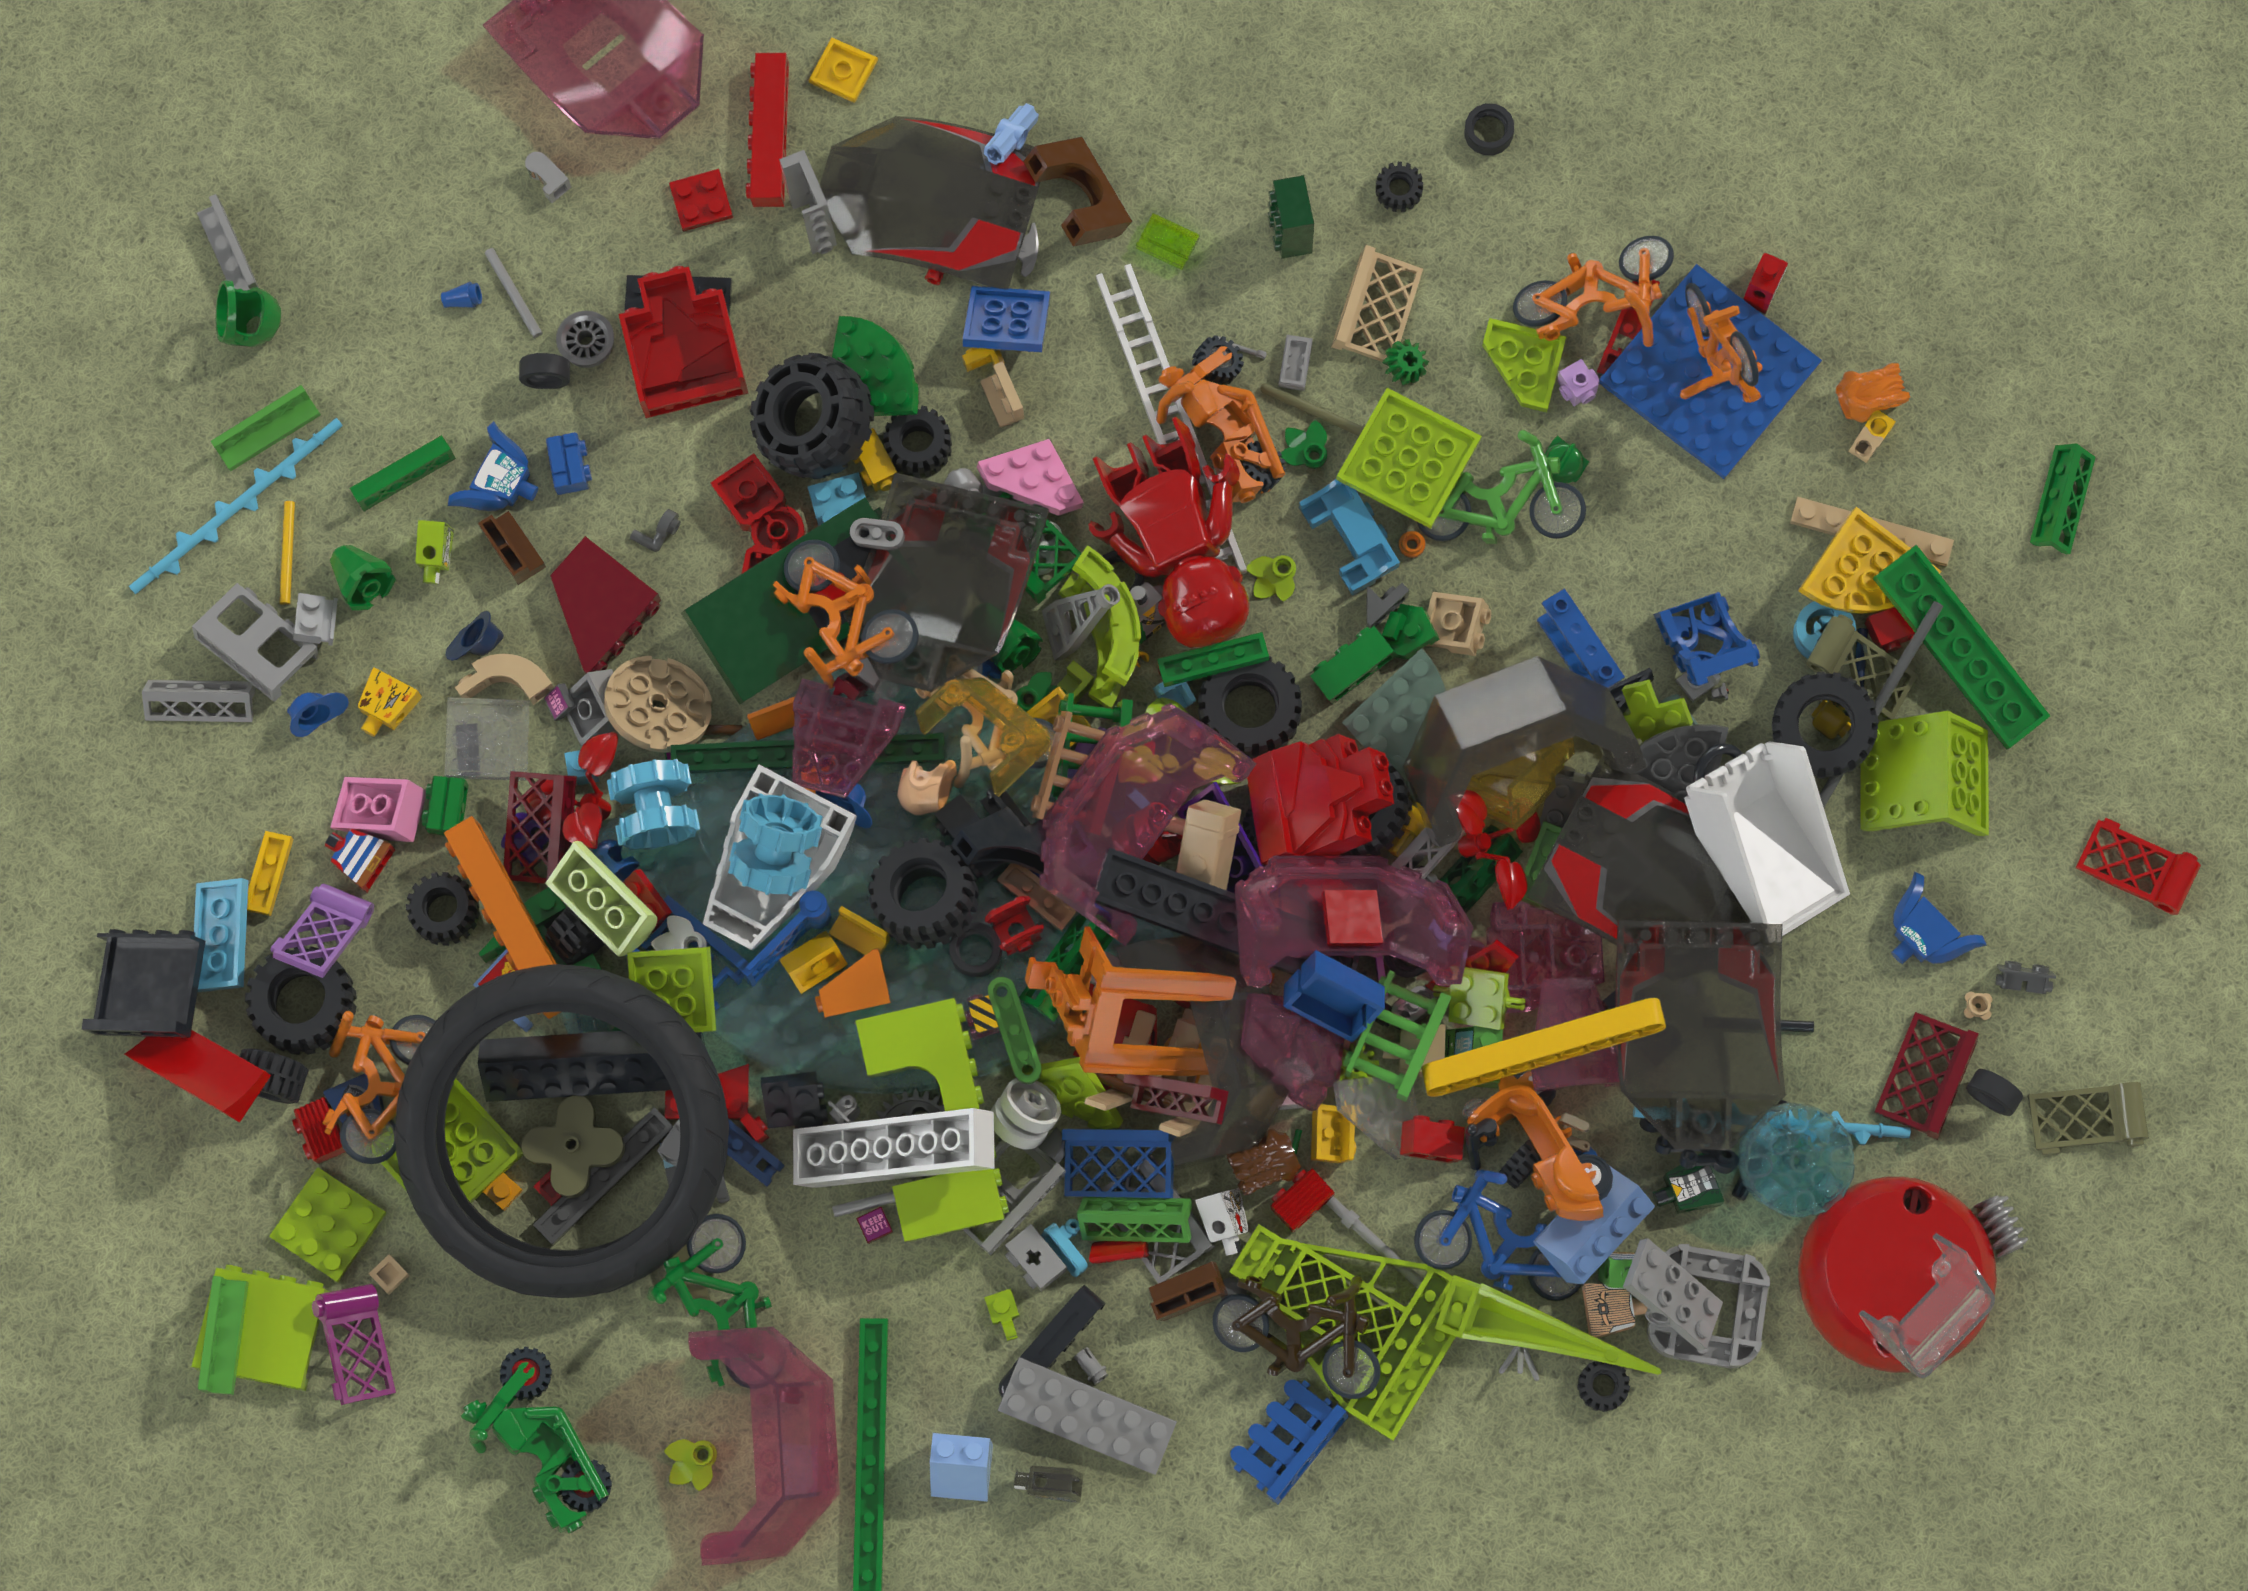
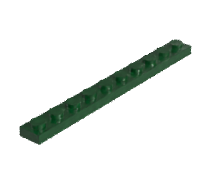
[671,733,945,773]

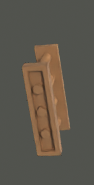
[1031,711,1130,836]

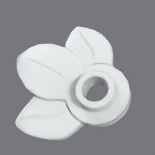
[651,916,707,950]

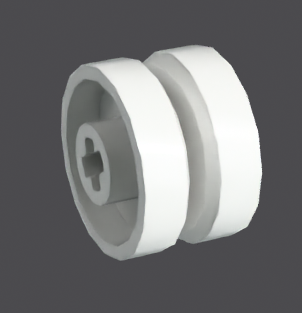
[991,1078,1061,1149]

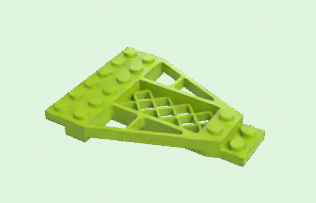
[1229,1224,1456,1441]

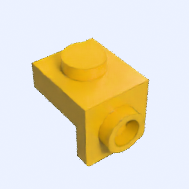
[962,348,1005,372]

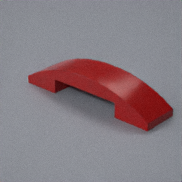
[1597,273,1660,374]

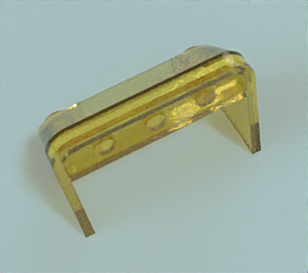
[915,677,1051,797]

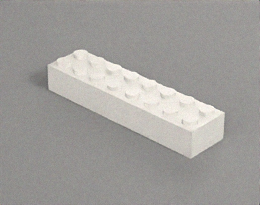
[793,1108,994,1188]

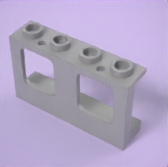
[779,150,837,254]
[192,583,319,702]
[963,1137,1066,1255]

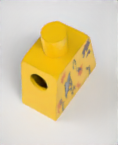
[358,667,422,737]

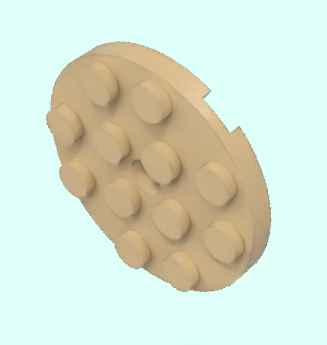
[604,656,712,752]

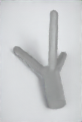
[1499,1346,1540,1381]

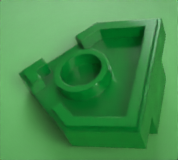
[1382,604,1440,660]

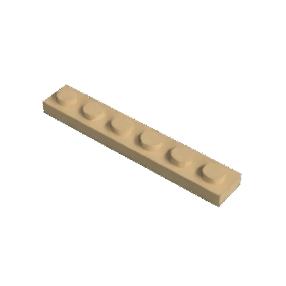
[1790,497,1954,567]

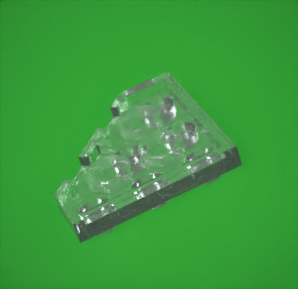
[1333,1074,1418,1160]

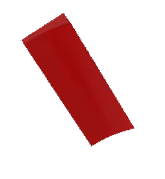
[124,1030,271,1123]

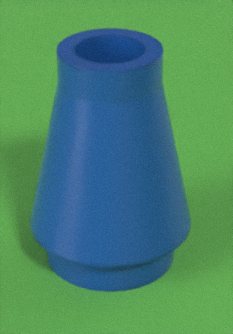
[441,282,482,308]

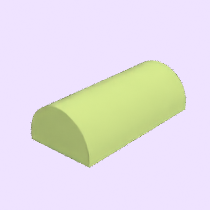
[545,841,657,957]

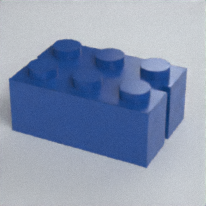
[1283,950,1385,1043]

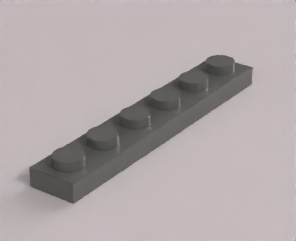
[533,1107,673,1246]

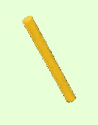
[279,501,295,605]

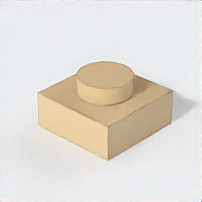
[368,1254,410,1295]

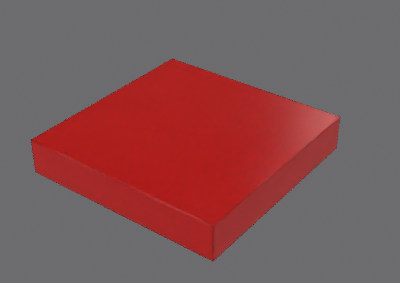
[1321,890,1383,946]

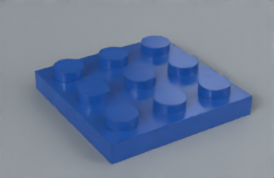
[963,286,1050,352]

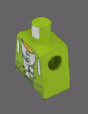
[415,520,454,584]

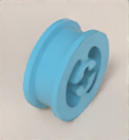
[1793,601,1856,659]

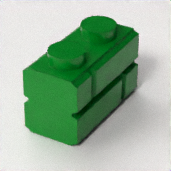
[422,776,469,835]

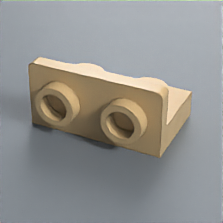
[980,361,1024,428]

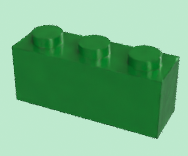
[1310,626,1397,704]

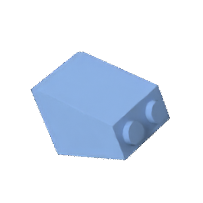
[930,1433,993,1502]

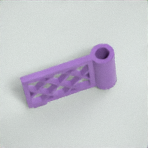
[271,883,374,978]

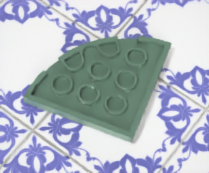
[1342,648,1451,802]

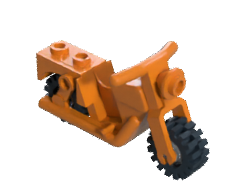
[1156,335,1286,503]

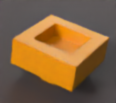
[483,1173,523,1211]

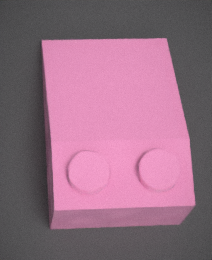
[330,777,426,842]

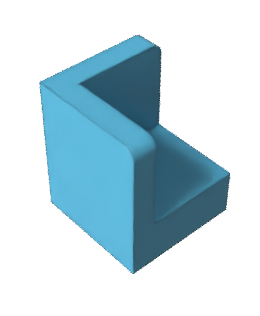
[1152,682,1196,708]

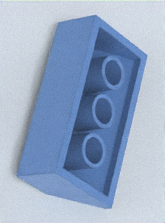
[1533,1166,1655,1284]

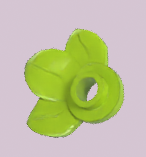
[1246,555,1296,602]
[664,1439,717,1491]

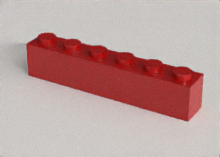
[746,53,789,207]

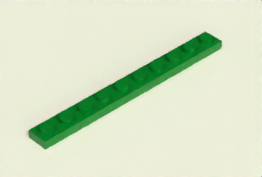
[853,1318,889,1591]

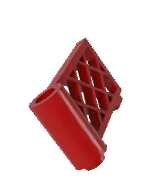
[2076,818,2201,915]

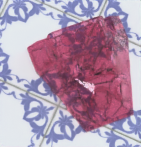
[792,678,906,798]
[1486,902,1605,1013]
[1241,993,1345,1111]

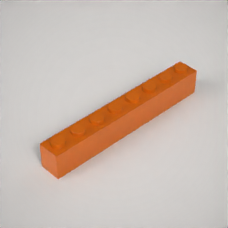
[444,816,561,1019]

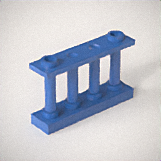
[1537,588,1625,697]

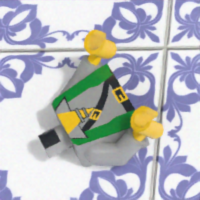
[1130,582,1166,667]

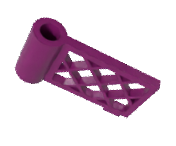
[312,1284,396,1405]

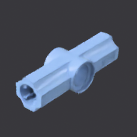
[984,103,1039,165]

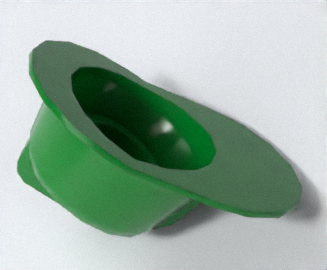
[1544,435,1589,483]

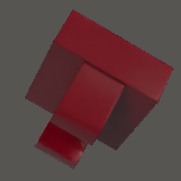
[832,672,869,708]

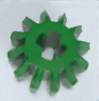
[1383,339,1429,385]

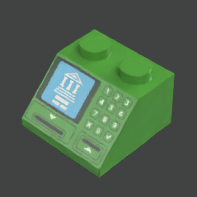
[1445,1026,1503,1089]

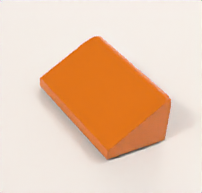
[747,696,807,740]

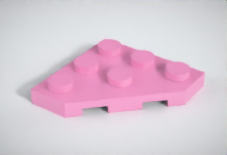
[976,439,1084,516]

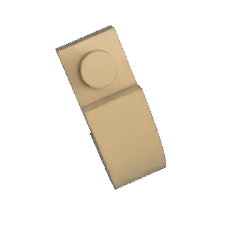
[455,654,554,705]

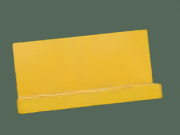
[828,906,891,956]
[779,931,848,994]

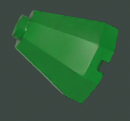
[330,545,396,611]

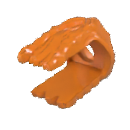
[1836,363,1910,423]

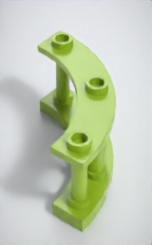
[1058,545,1141,708]

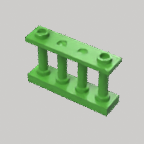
[1342,970,1451,1102]

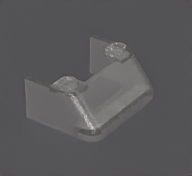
[1859,1233,1995,1378]

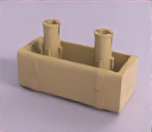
[1162,800,1241,890]

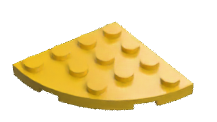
[1798,507,1942,614]

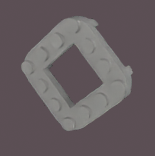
[1647,1244,1770,1368]

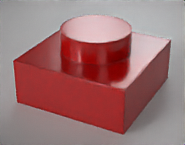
[740,1113,769,1144]
[533,1170,562,1206]

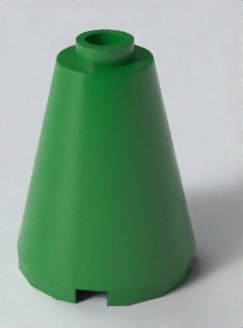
[972,604,1043,675]

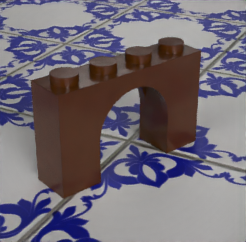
[1023,137,1132,247]

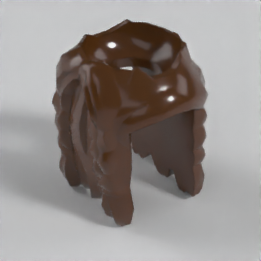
[1226,1128,1301,1195]

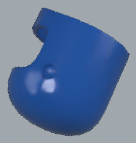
[591,839,640,882]

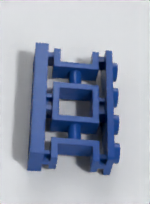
[626,895,749,1010]

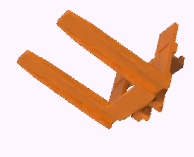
[1025,926,1236,1076]

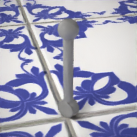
[1218,336,1267,359]

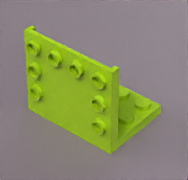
[1860,711,1989,836]

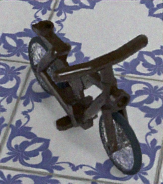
[1212,1276,1380,1399]

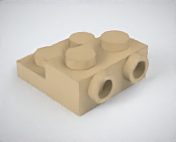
[1426,592,1491,656]

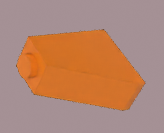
[815,948,891,1017]

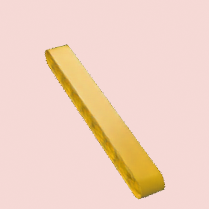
[1421,998,1666,1097]

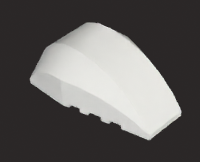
[703,765,857,951]

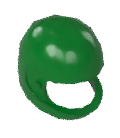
[215,280,281,347]

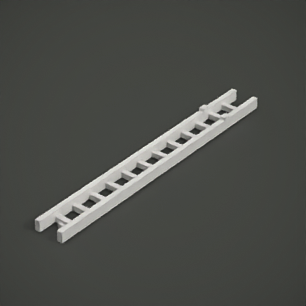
[1096,264,1247,574]

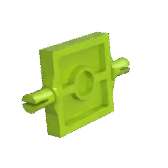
[1433,966,1525,1030]

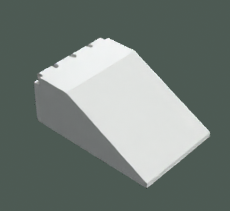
[1684,741,1850,944]

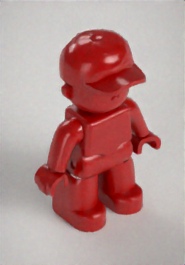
[1088,417,1250,648]

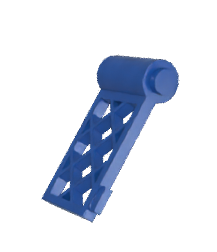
[742,890,831,987]

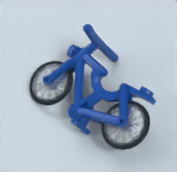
[1414,1170,1582,1301]

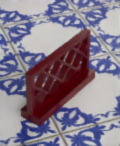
[503,771,577,884]
[1874,1012,1979,1140]

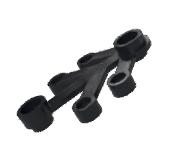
[1639,1106,1739,1174]

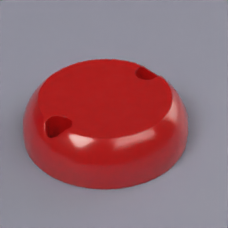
[1798,1177,1997,1373]

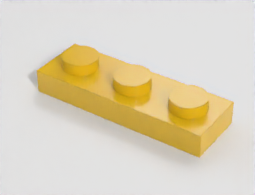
[247,831,294,916]

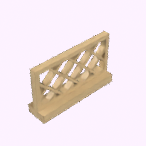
[1331,245,1423,362]

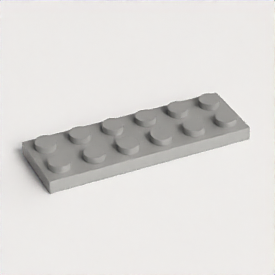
[998,1357,1177,1475]

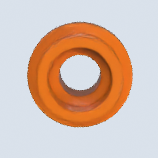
[1398,531,1425,558]

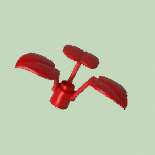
[525,732,618,849]
[1446,790,1540,910]

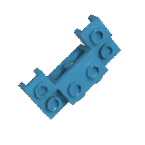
[1299,479,1400,596]

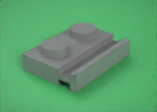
[293,593,338,646]

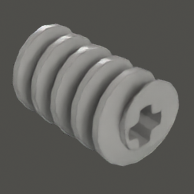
[1973,1195,2029,1258]

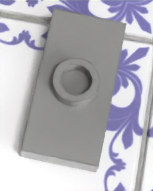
[1278,335,1313,391]

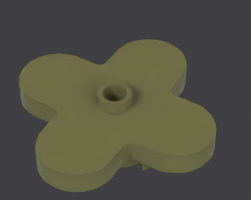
[522,1096,625,1198]

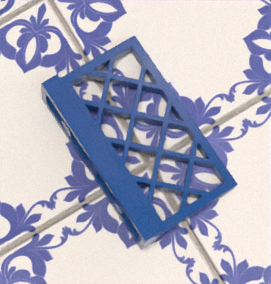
[1062,1129,1177,1198]

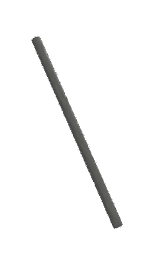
[1819,601,1943,808]

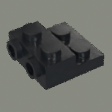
[761,1071,828,1129]

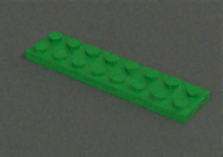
[1873,544,2050,750]

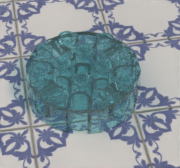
[1738,1102,1855,1217]

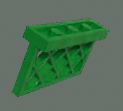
[964,492,1082,604]

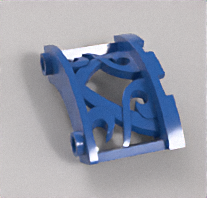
[1653,592,1760,686]

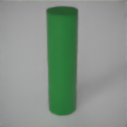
[1292,1129,1302,1155]

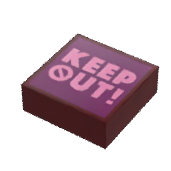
[856,1207,893,1244]

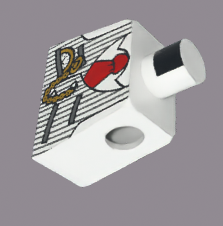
[1195,1188,1248,1256]

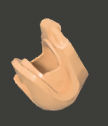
[897,760,957,815]

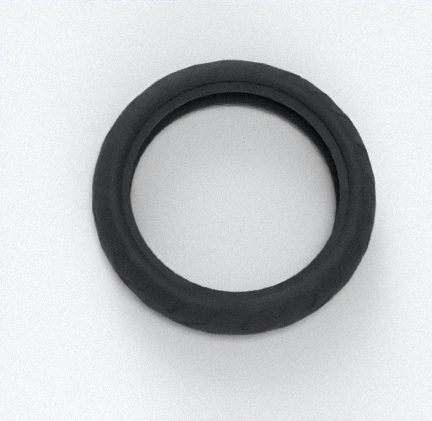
[395,964,729,1298]

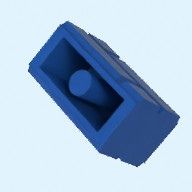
[546,432,592,495]

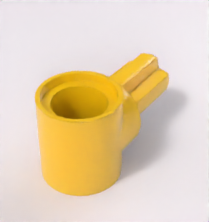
[1388,805,1433,857]

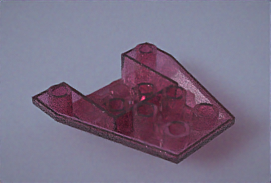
[1531,977,1631,1092]

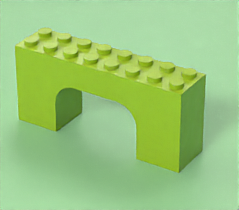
[855,998,1009,1242]

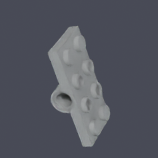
[1623,1238,1723,1350]

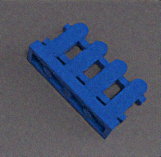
[1230,1380,1349,1505]

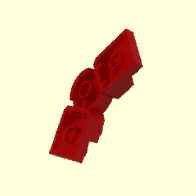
[710,453,806,574]

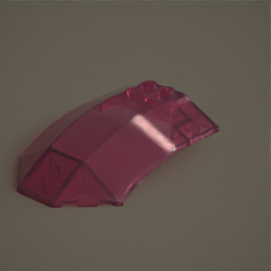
[483,0,704,139]

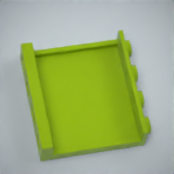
[191,1265,329,1391]

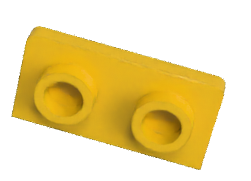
[1311,1104,1357,1163]

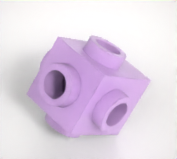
[1557,359,1599,406]

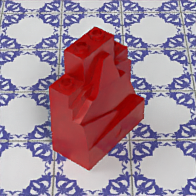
[618,266,748,418]
[1245,734,1394,874]

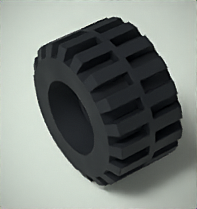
[883,405,952,479]
[406,872,480,946]
[545,907,605,965]
[239,1048,309,1104]

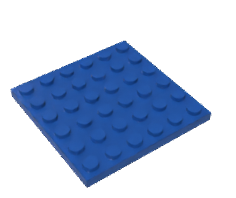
[1599,264,1822,479]

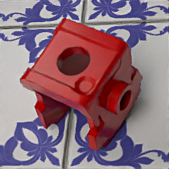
[985,896,1044,956]

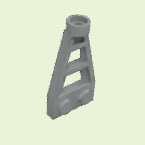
[1042,584,1120,660]

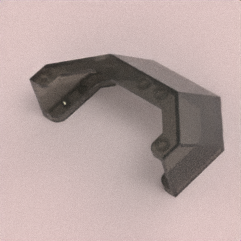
[1403,656,1647,847]
[1117,936,1296,1170]

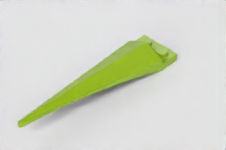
[1435,1275,1662,1375]

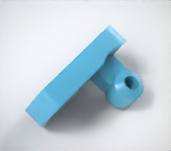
[1041,1219,1088,1277]

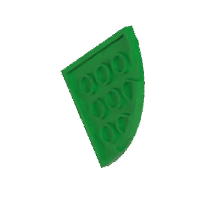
[832,316,919,416]

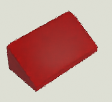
[1089,1241,1149,1264]

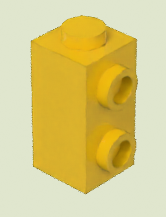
[853,428,899,492]

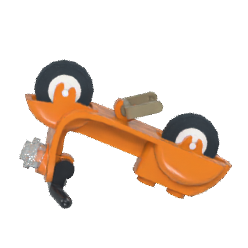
[1462,1066,1613,1221]

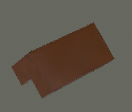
[478,511,546,585]
[1149,1261,1228,1321]

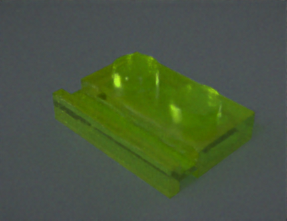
[1136,213,1200,270]

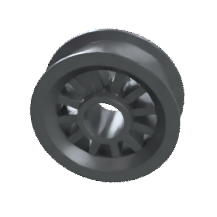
[556,311,614,368]

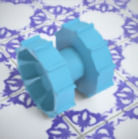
[607,759,700,850]
[728,793,823,896]

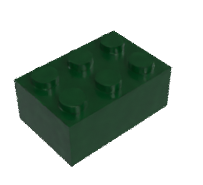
[1267,175,1314,259]

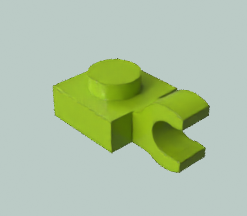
[984,1288,1020,1341]

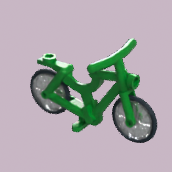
[647,1214,784,1389]

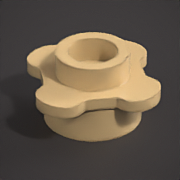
[1964,992,1992,1020]

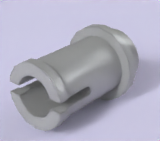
[1074,1347,1108,1385]

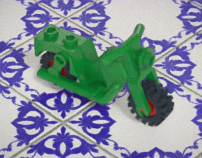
[461,1347,612,1534]

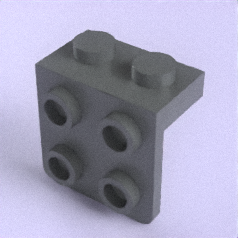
[1540,766,1602,839]

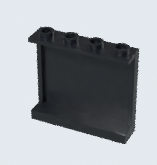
[81,929,206,1038]

